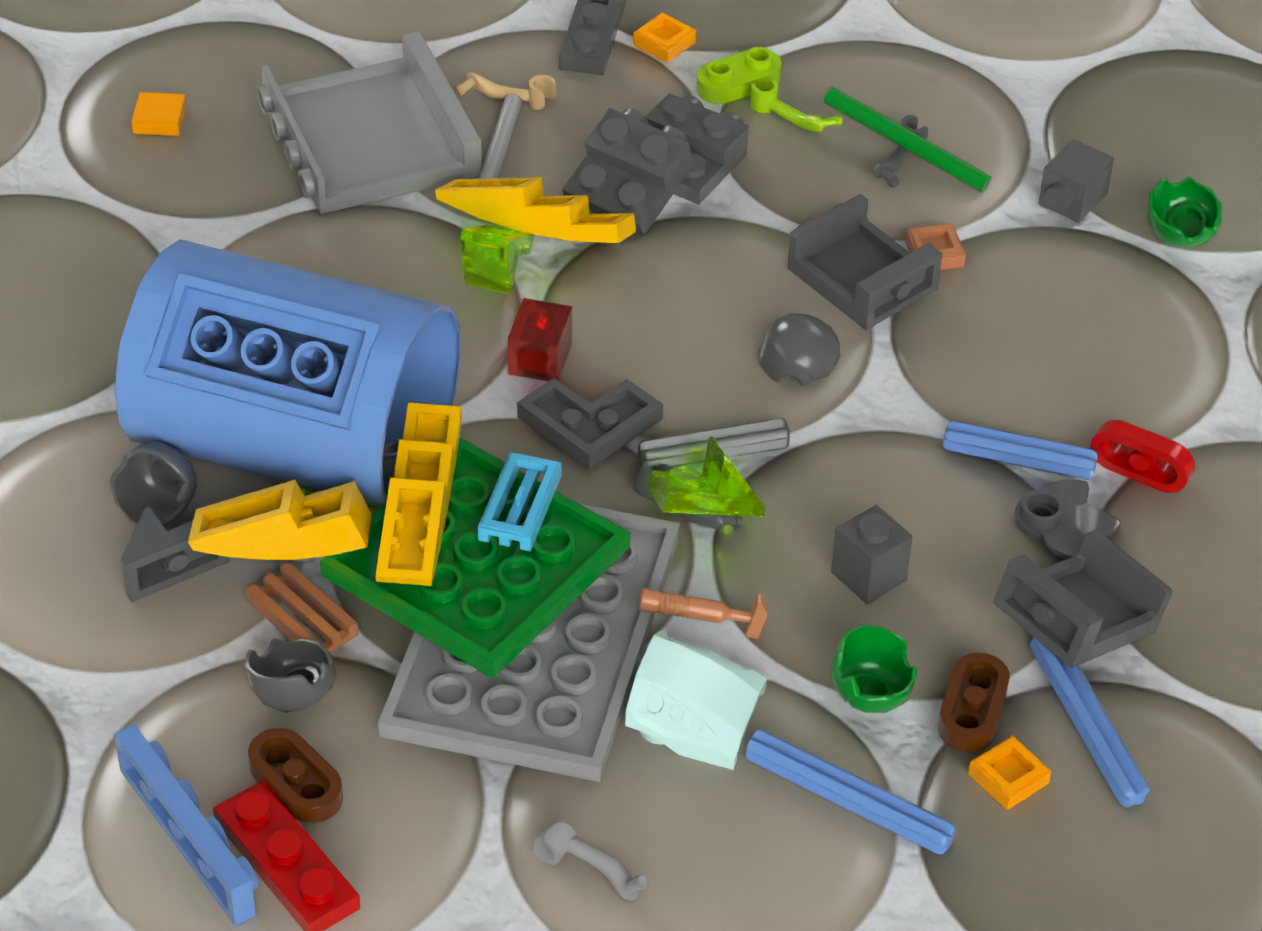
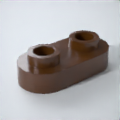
[938,653,1010,752]
[248,728,343,823]

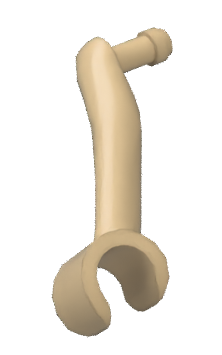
[454,72,556,110]

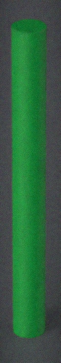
[823,86,992,193]

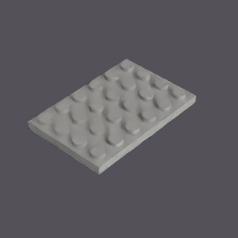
[378,504,680,782]

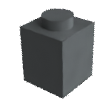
[1038,139,1114,223]
[831,504,913,604]

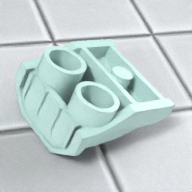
[625,630,767,770]

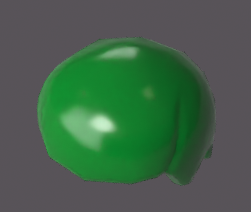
[1148,177,1222,248]
[831,625,918,713]

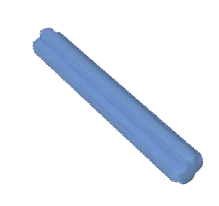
[1030,636,1150,808]
[746,730,956,855]

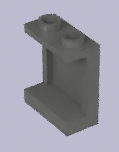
[787,194,942,330]
[993,529,1172,668]

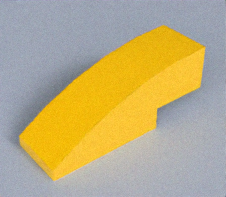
[188,479,372,560]

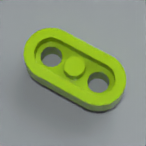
[697,47,782,104]

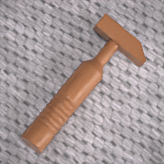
[638,588,768,639]

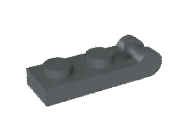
[559,0,626,75]

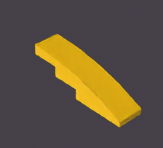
[435,177,636,243]
[375,402,463,586]

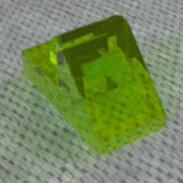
[460,225,534,294]
[648,436,765,517]

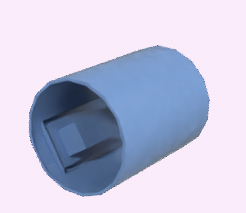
[115,239,461,508]

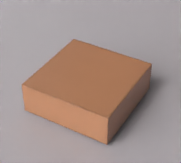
[905,223,966,270]

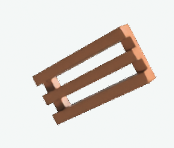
[246,562,358,653]

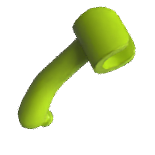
[750,80,843,133]

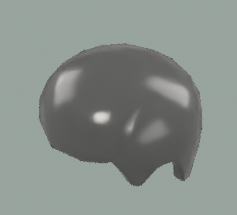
[758,313,840,386]
[110,441,197,526]
[244,638,336,713]

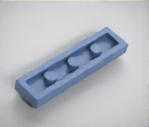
[114,724,259,927]

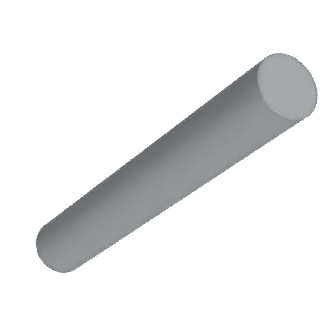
[478,94,522,179]

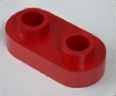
[1090,420,1195,493]

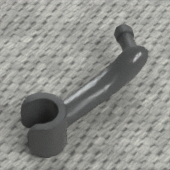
[873,115,928,188]
[633,462,743,530]

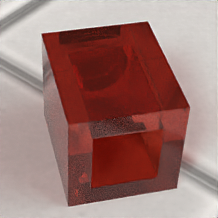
[508,298,572,382]

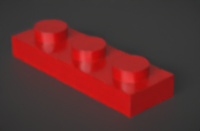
[213,780,361,931]

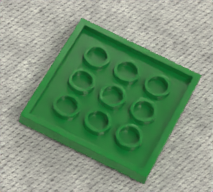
[320,438,630,679]

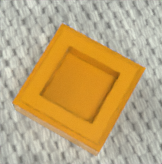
[633,12,697,63]
[132,92,187,136]
[968,735,1052,810]

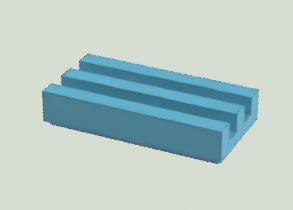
[478,452,562,551]

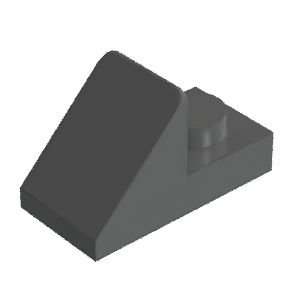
[121,506,230,602]

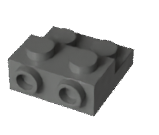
[645,93,749,205]
[562,108,695,236]

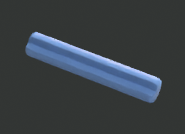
[943,421,1098,480]

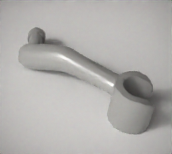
[532,822,648,901]

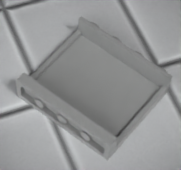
[257,31,482,215]

